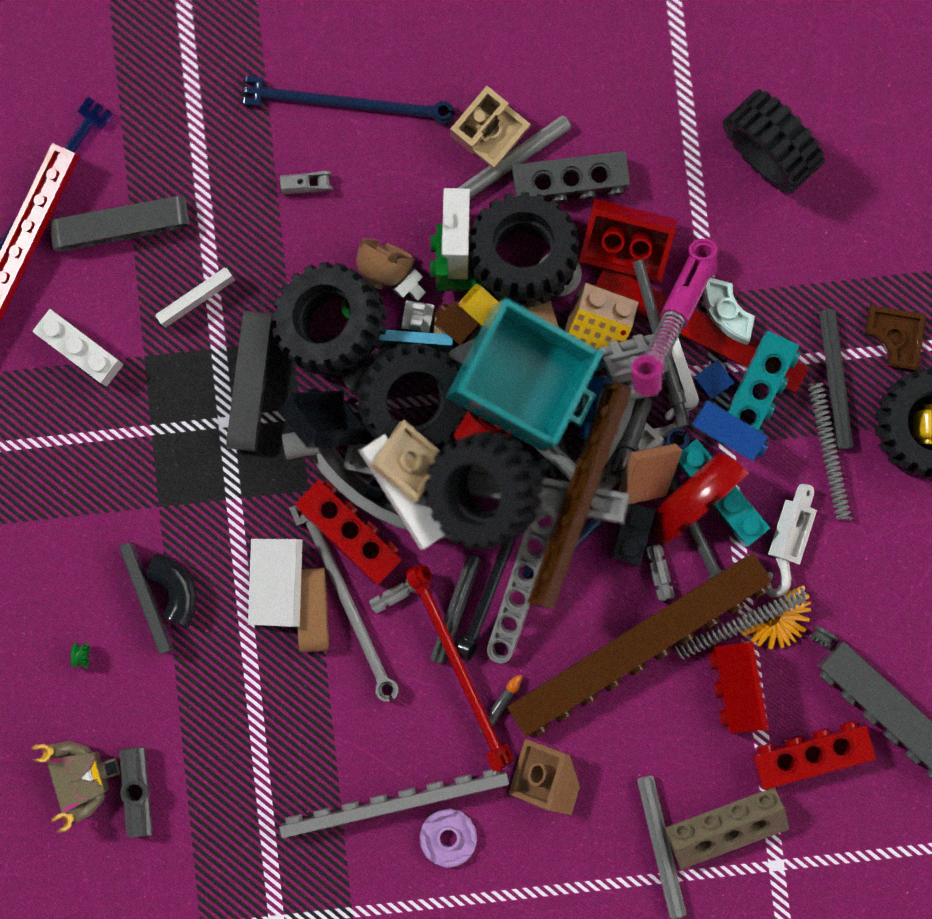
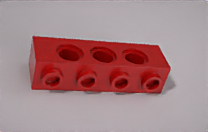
[293,480,402,585]
[751,720,876,790]

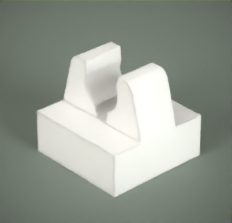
[390,268,426,300]
[401,300,434,333]

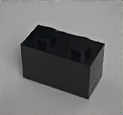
[610,504,656,566]

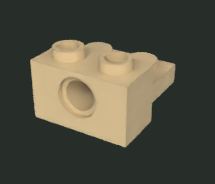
[450,86,531,169]

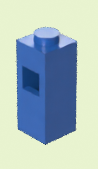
[692,399,769,461]

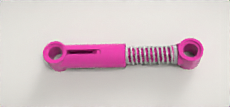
[631,238,718,396]

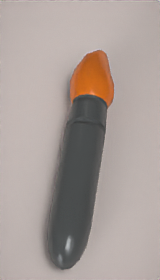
[479,675,523,735]

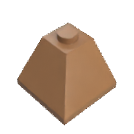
[508,739,580,815]

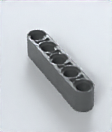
[49,196,190,251]
[226,310,273,452]

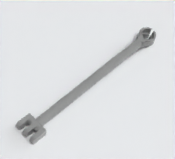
[289,506,399,702]

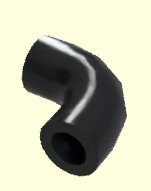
[146,552,198,627]

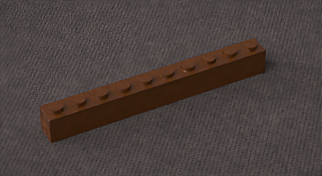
[507,552,772,738]

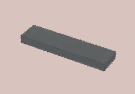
[119,542,174,654]

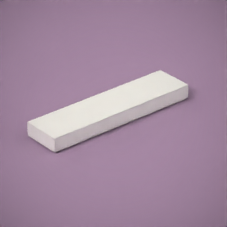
[359,434,445,550]

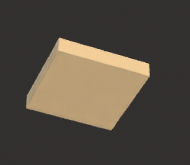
[370,420,440,503]

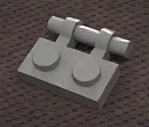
[597,334,668,384]

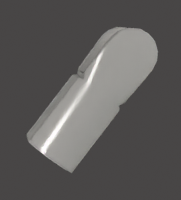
[280,171,333,194]

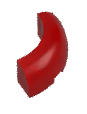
[652,453,749,547]

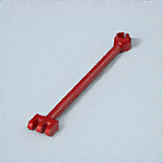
[406,565,514,772]

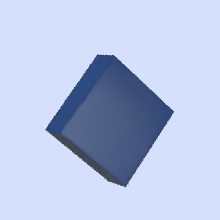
[694,360,734,400]

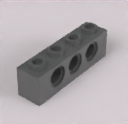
[512,151,630,203]

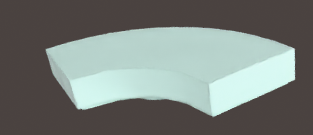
[702,278,755,345]

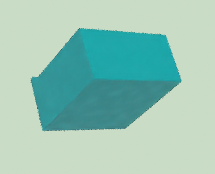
[445,298,604,451]

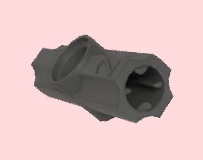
[119,747,153,837]

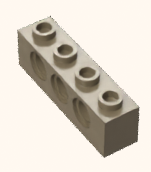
[665,787,789,870]

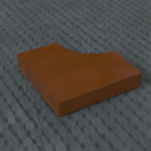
[864,305,927,371]

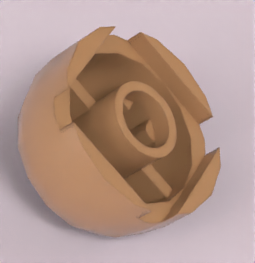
[356,238,415,289]

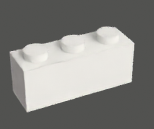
[32,309,124,387]

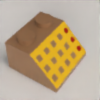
[565,283,638,360]

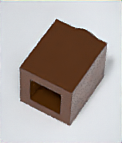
[434,301,479,346]

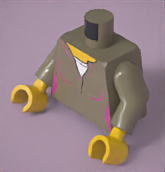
[32,741,121,833]

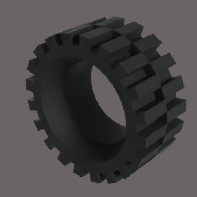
[722,89,825,194]

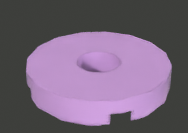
[420,808,477,868]

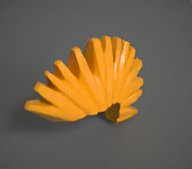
[741,585,811,649]

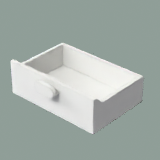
[442,188,470,279]

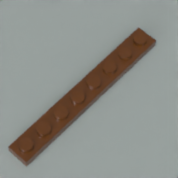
[527,383,632,610]

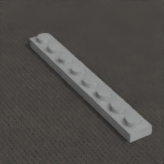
[279,769,509,838]

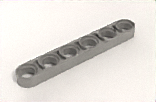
[487,505,558,663]

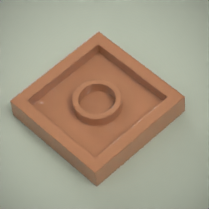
[618,444,682,505]

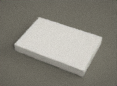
[248,539,302,627]

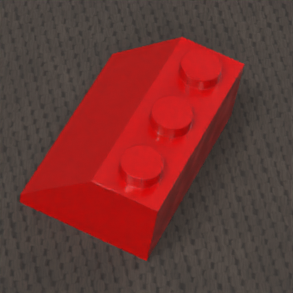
[578,199,677,282]
[708,640,769,733]

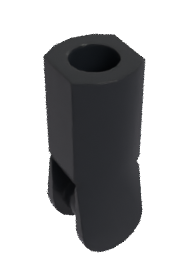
[365,473,385,502]

